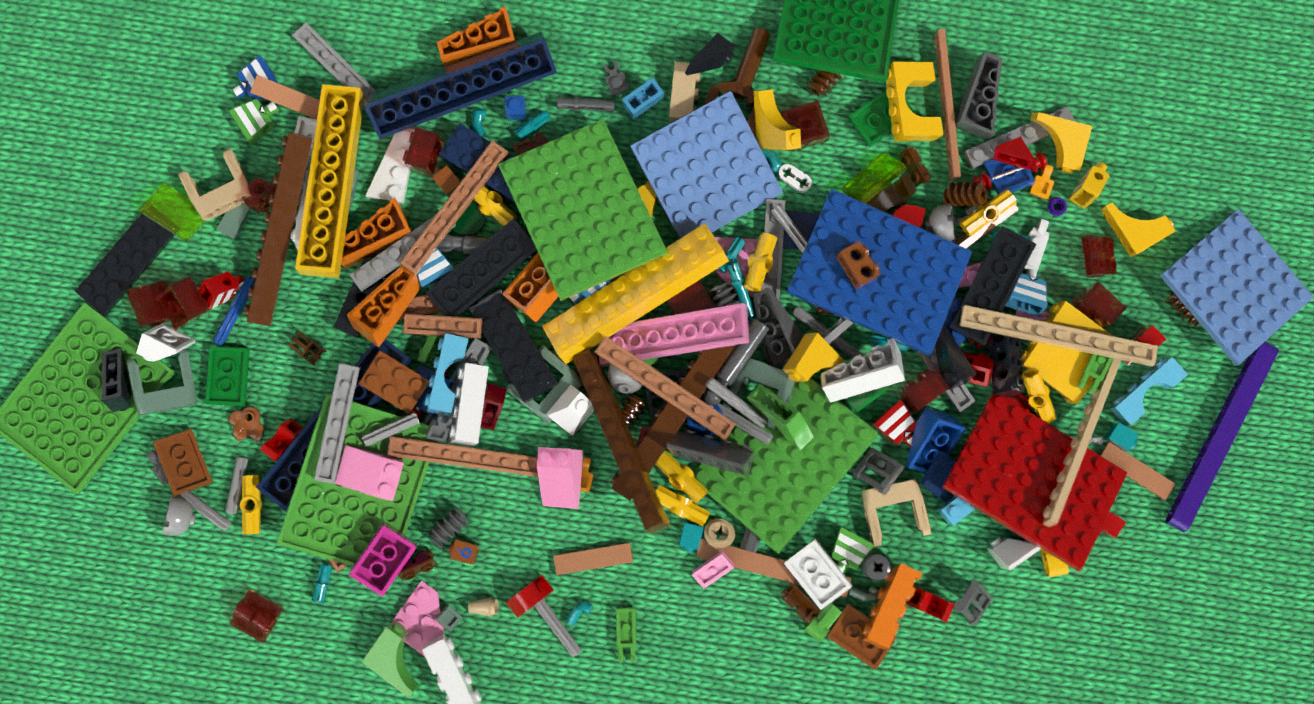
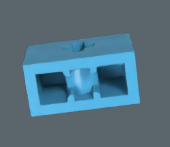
[622,78,664,120]

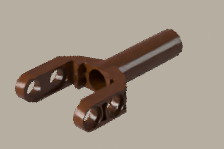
[703,28,771,133]

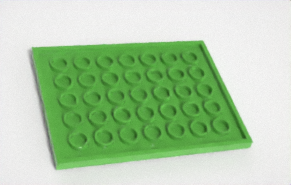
[498,119,667,301]
[0,302,176,494]
[694,366,879,554]
[277,393,436,566]

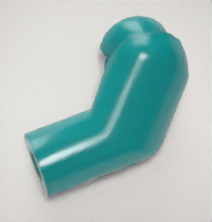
[566,600,593,625]

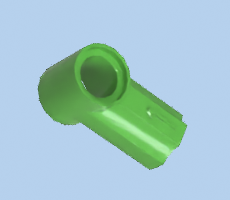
[803,603,842,642]

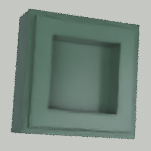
[434,605,463,633]

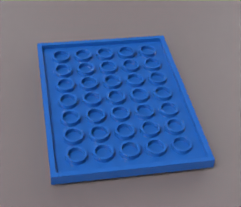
[786,189,972,356]

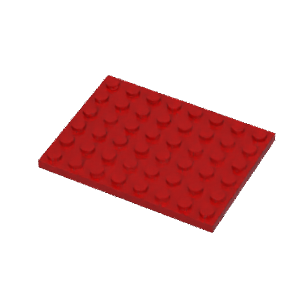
[942,392,1128,572]

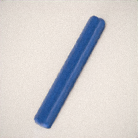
[213,276,255,346]

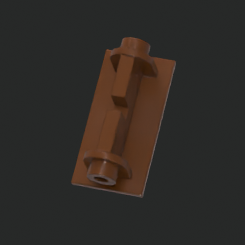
[898,147,931,188]
[397,550,438,580]
[781,583,821,623]

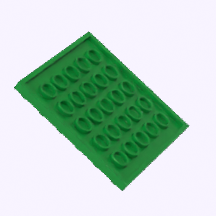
[773,0,899,83]

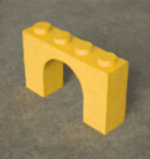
[886,62,943,141]

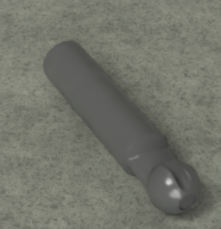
[438,234,532,260]
[703,318,769,406]

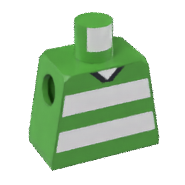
[229,99,279,145]
[829,527,874,574]

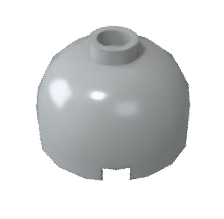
[926,204,956,242]
[608,363,642,394]
[162,496,196,536]

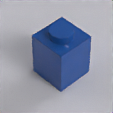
[505,95,527,121]

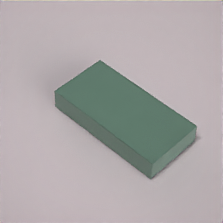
[216,203,253,240]

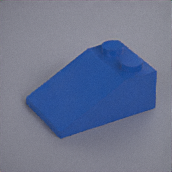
[906,407,966,473]

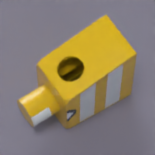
[1068,162,1110,209]

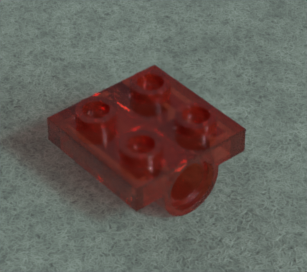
[243,178,276,214]
[1081,236,1117,278]
[126,281,179,327]
[230,589,284,643]

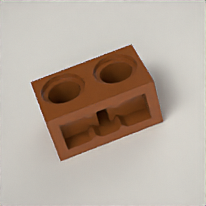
[836,241,880,290]

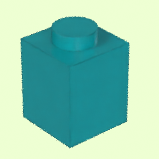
[1103,422,1139,452]
[679,522,704,553]

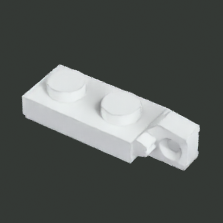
[1024,219,1049,272]

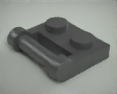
[853,448,904,495]
[954,580,993,625]

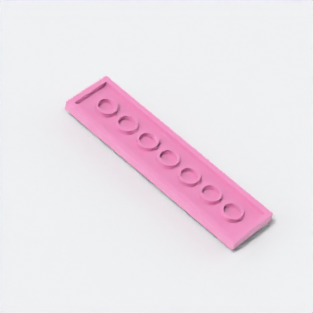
[599,303,749,367]

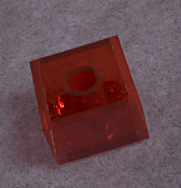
[781,100,830,153]
[403,127,444,178]
[155,276,210,331]
[665,280,716,315]
[1071,281,1127,328]
[898,369,950,413]

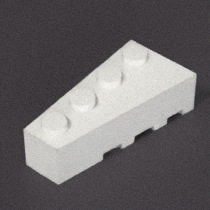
[821,338,905,402]
[448,363,489,447]
[422,634,482,704]

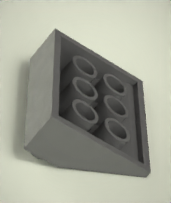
[667,430,755,477]

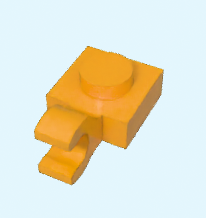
[1028,165,1055,200]
[580,457,594,492]

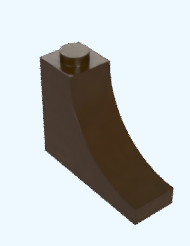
[862,174,917,213]

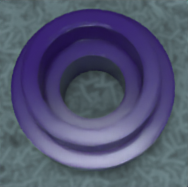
[1047,197,1067,216]

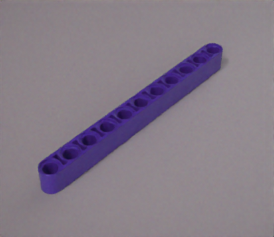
[1165,341,1279,533]

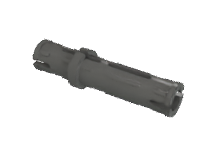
[557,96,614,112]

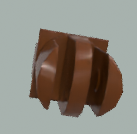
[286,330,326,366]

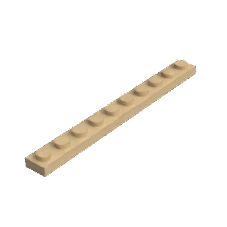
[959,305,1158,366]
[1042,358,1121,527]

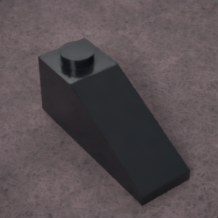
[685,33,736,75]
[934,326,977,389]
[102,348,131,412]

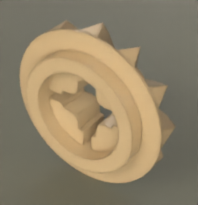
[704,519,735,549]

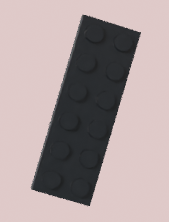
[75,204,181,316]
[426,218,537,317]
[949,226,1036,346]
[468,288,558,404]

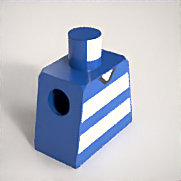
[233,55,279,100]

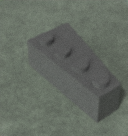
[955,52,1002,140]

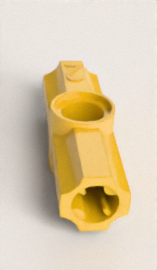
[473,186,517,226]
[960,189,1017,236]
[744,232,777,292]
[1022,368,1057,423]
[655,451,708,504]
[240,475,263,534]
[656,485,710,527]

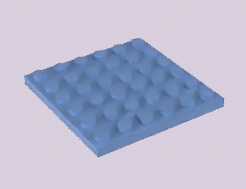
[630,91,783,239]
[1160,209,1314,366]

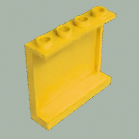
[1021,301,1114,405]

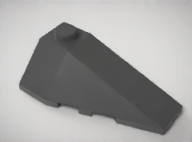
[753,287,804,368]

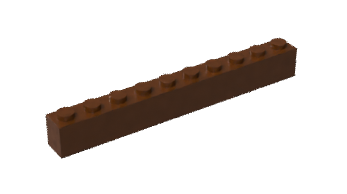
[244,132,313,326]
[610,345,735,501]
[573,349,670,534]

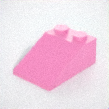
[335,445,404,501]
[537,447,583,509]

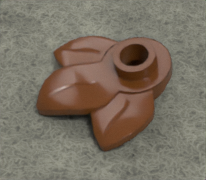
[228,407,264,442]

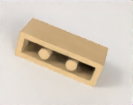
[669,62,700,122]

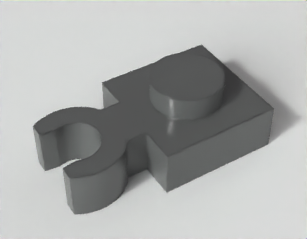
[604,61,629,97]
[426,411,452,442]

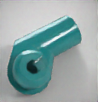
[471,109,486,137]
[761,149,782,172]

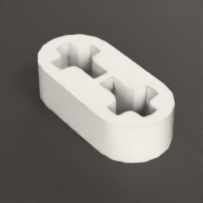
[778,164,812,193]

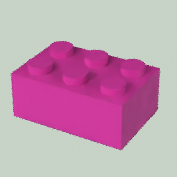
[349,522,417,597]

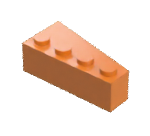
[437,6,515,67]
[341,197,412,269]
[347,265,421,347]
[862,563,923,650]

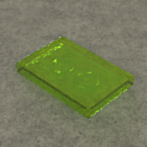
[840,152,907,204]
[139,183,207,242]

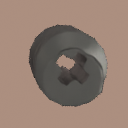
[709,282,740,308]
[428,506,471,548]
[861,553,890,580]

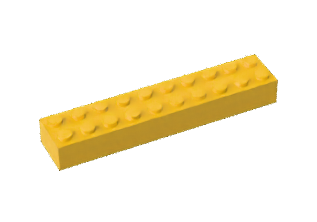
[295,84,365,278]
[542,223,729,364]

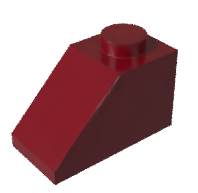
[480,383,507,431]

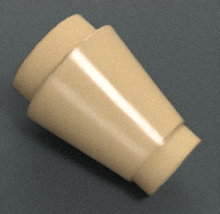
[468,597,498,617]

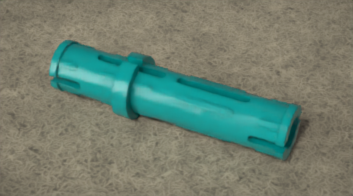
[726,261,756,318]

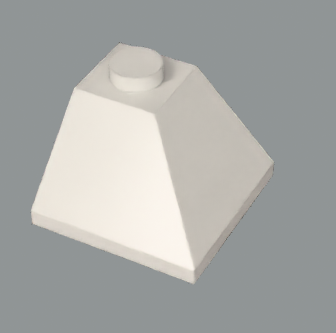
[136,323,196,362]
[546,385,594,436]
[987,537,1041,570]

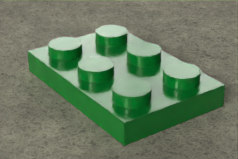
[848,90,917,148]
[205,347,250,406]

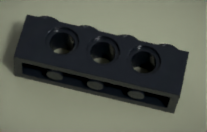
[333,257,389,338]
[988,332,1024,397]

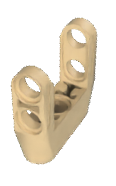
[178,148,253,220]
[861,479,931,547]

